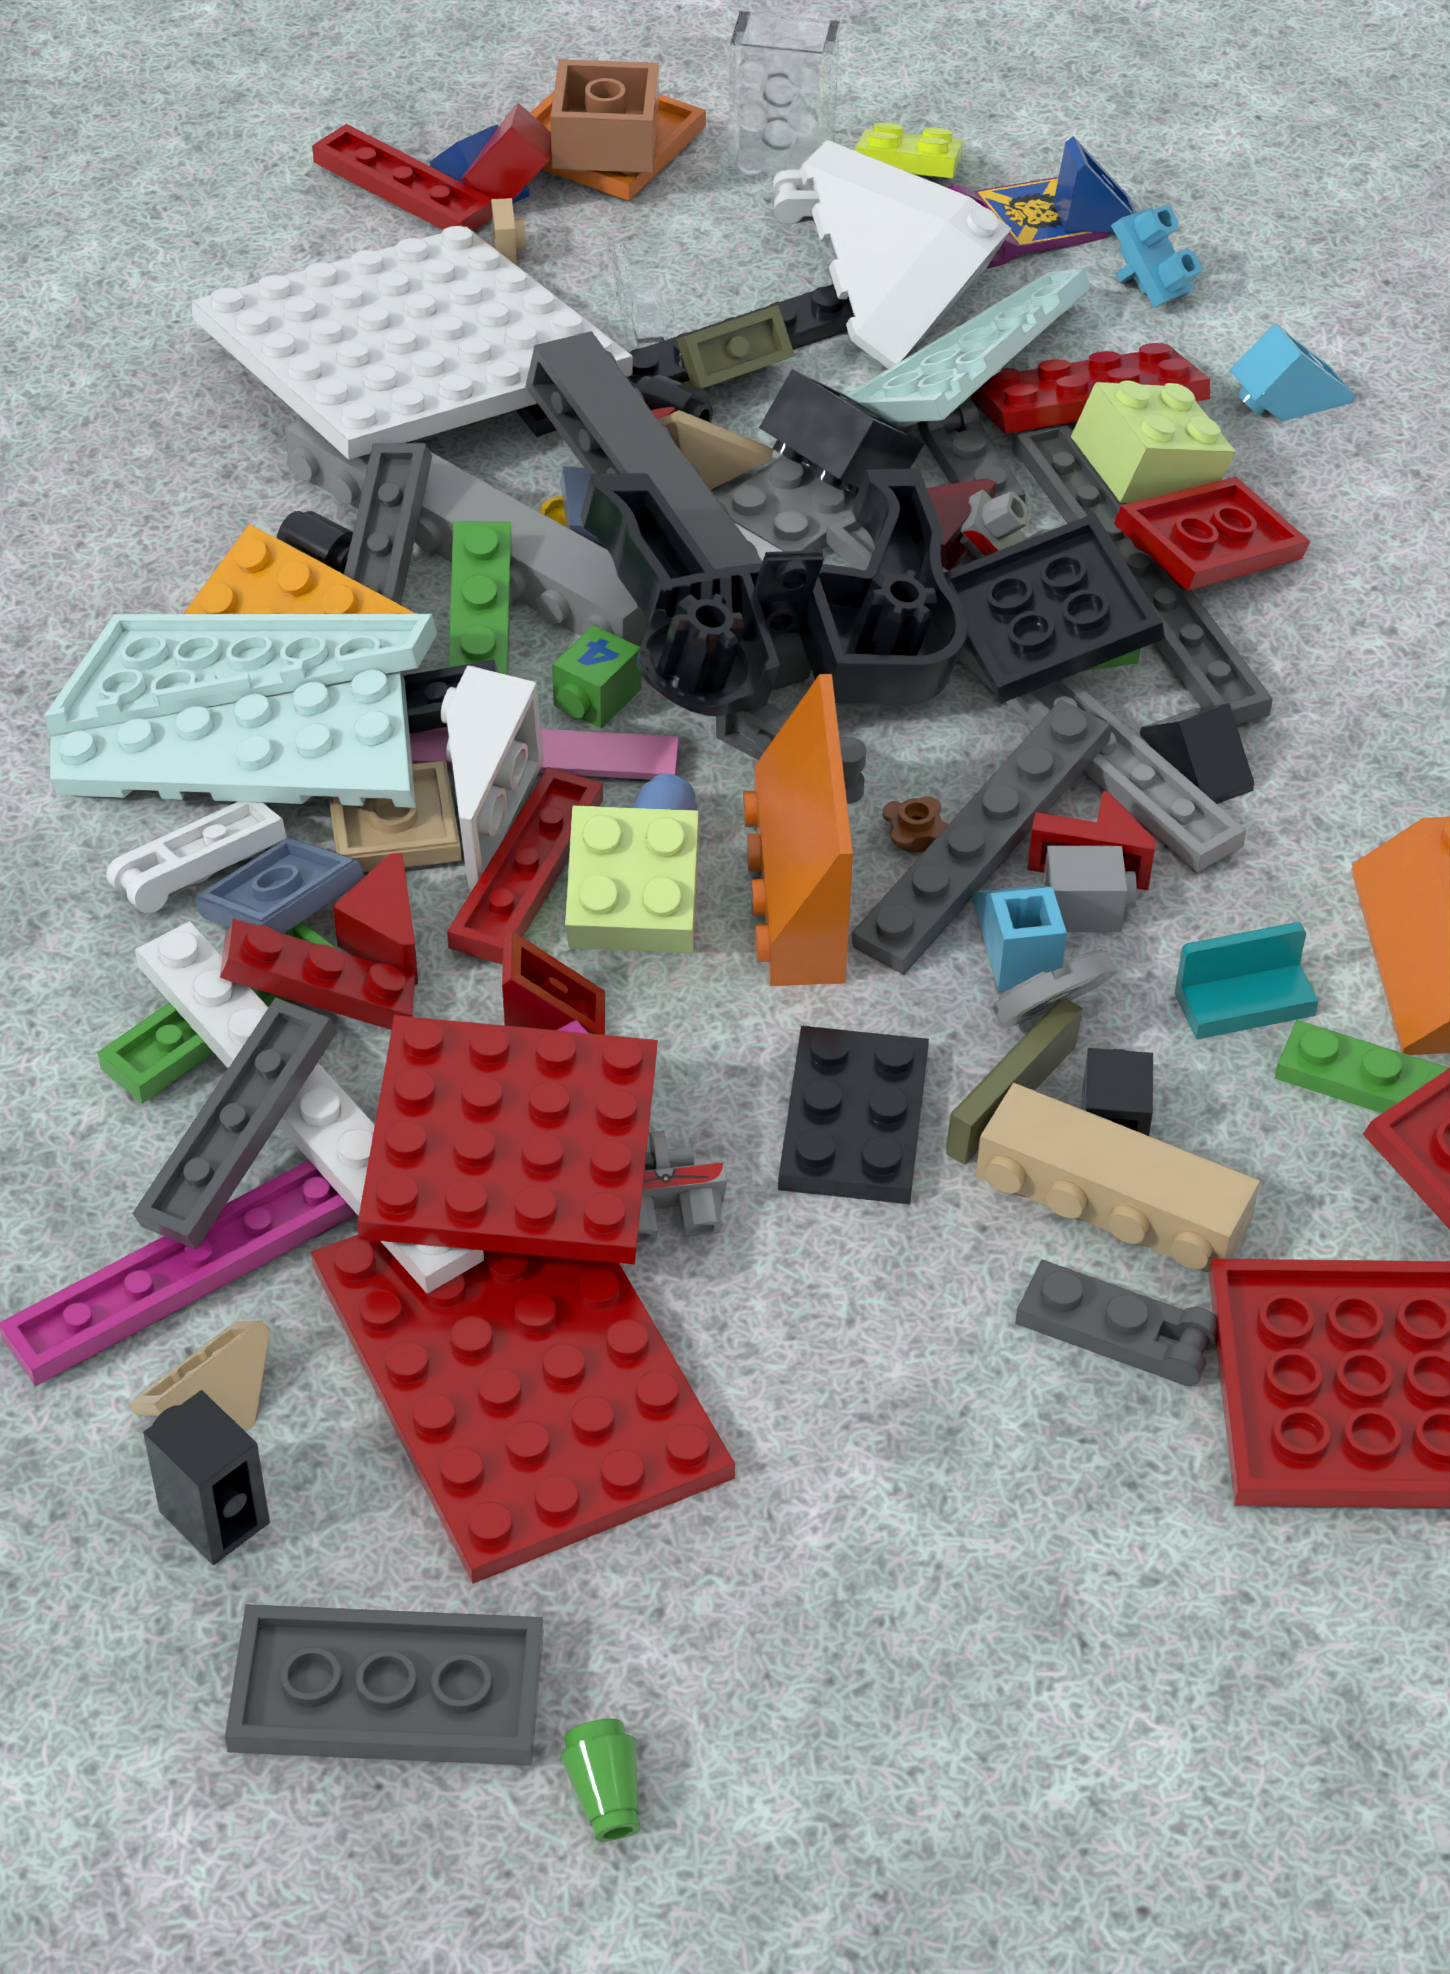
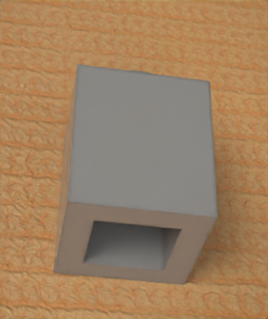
[1043,846,1137,932]

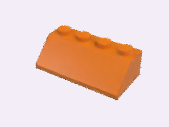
[1351,817,1450,1055]

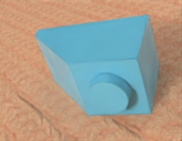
[1230,323,1357,421]

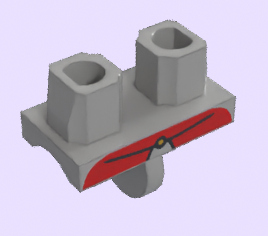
[960,489,1050,565]
[637,1131,728,1243]

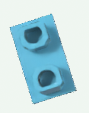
[1111,205,1203,308]

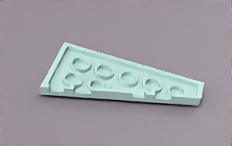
[846,269,1091,427]
[43,614,438,736]
[50,669,416,808]

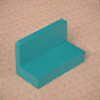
[1174,922,1319,1040]

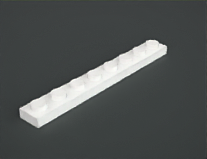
[135,921,484,1294]

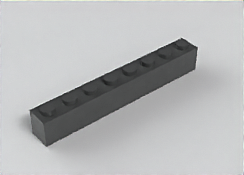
[525,331,811,691]

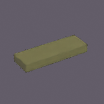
[946,997,1083,1165]

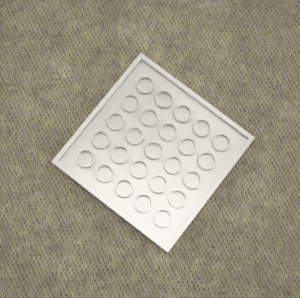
[191,226,633,460]

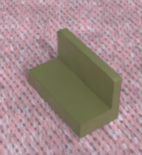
[676,305,795,389]

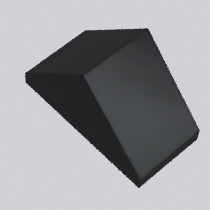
[1140,703,1255,804]

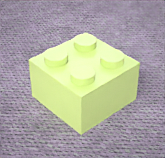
[1071,381,1236,503]
[565,806,700,953]

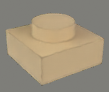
[491,198,526,266]

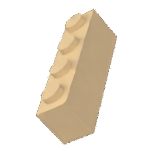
[976,1082,1260,1272]

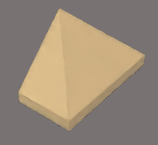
[658,410,774,490]
[128,1320,270,1430]

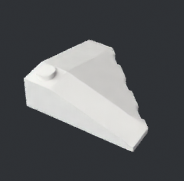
[799,140,1012,369]

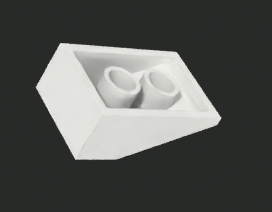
[441,665,544,893]

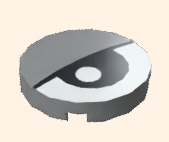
[992,949,1117,1028]

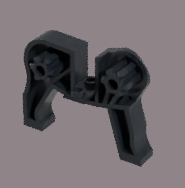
[580,469,967,716]

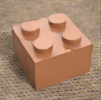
[551,59,659,174]

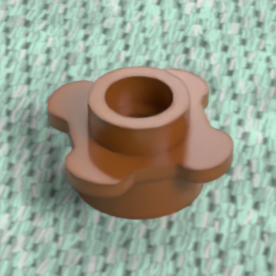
[882,796,948,852]

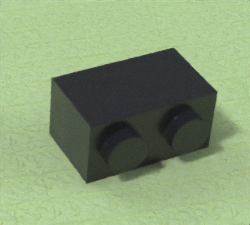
[143,1390,270,1566]

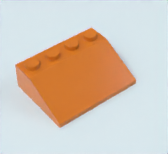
[743,674,853,986]

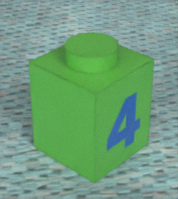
[552,625,642,729]

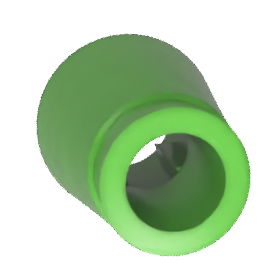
[561,1718,641,1842]

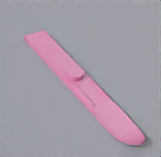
[409,727,679,780]

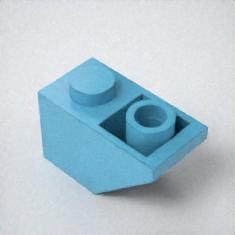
[973,885,1067,991]

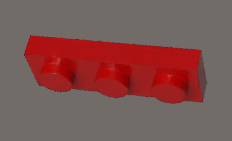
[220,918,415,1030]

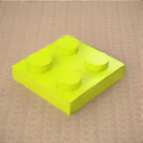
[854,123,963,178]

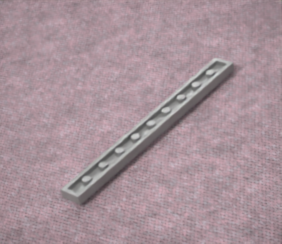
[826,514,1246,872]

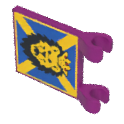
[948,177,1108,269]

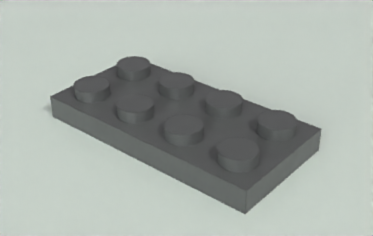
[225,1604,544,1766]

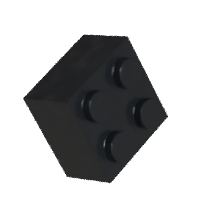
[759,369,924,496]

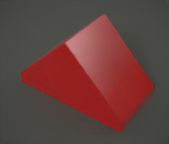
[461,103,552,200]
[333,852,418,985]
[502,931,605,1035]

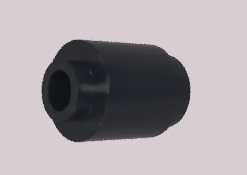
[634,375,713,423]
[277,511,353,574]

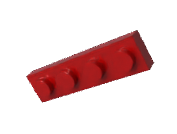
[312,123,493,231]
[447,767,603,965]

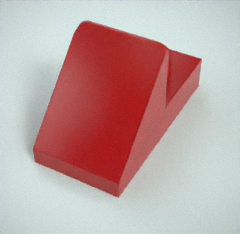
[1027,791,1156,890]

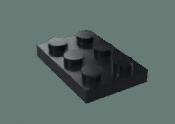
[778,1026,929,1204]

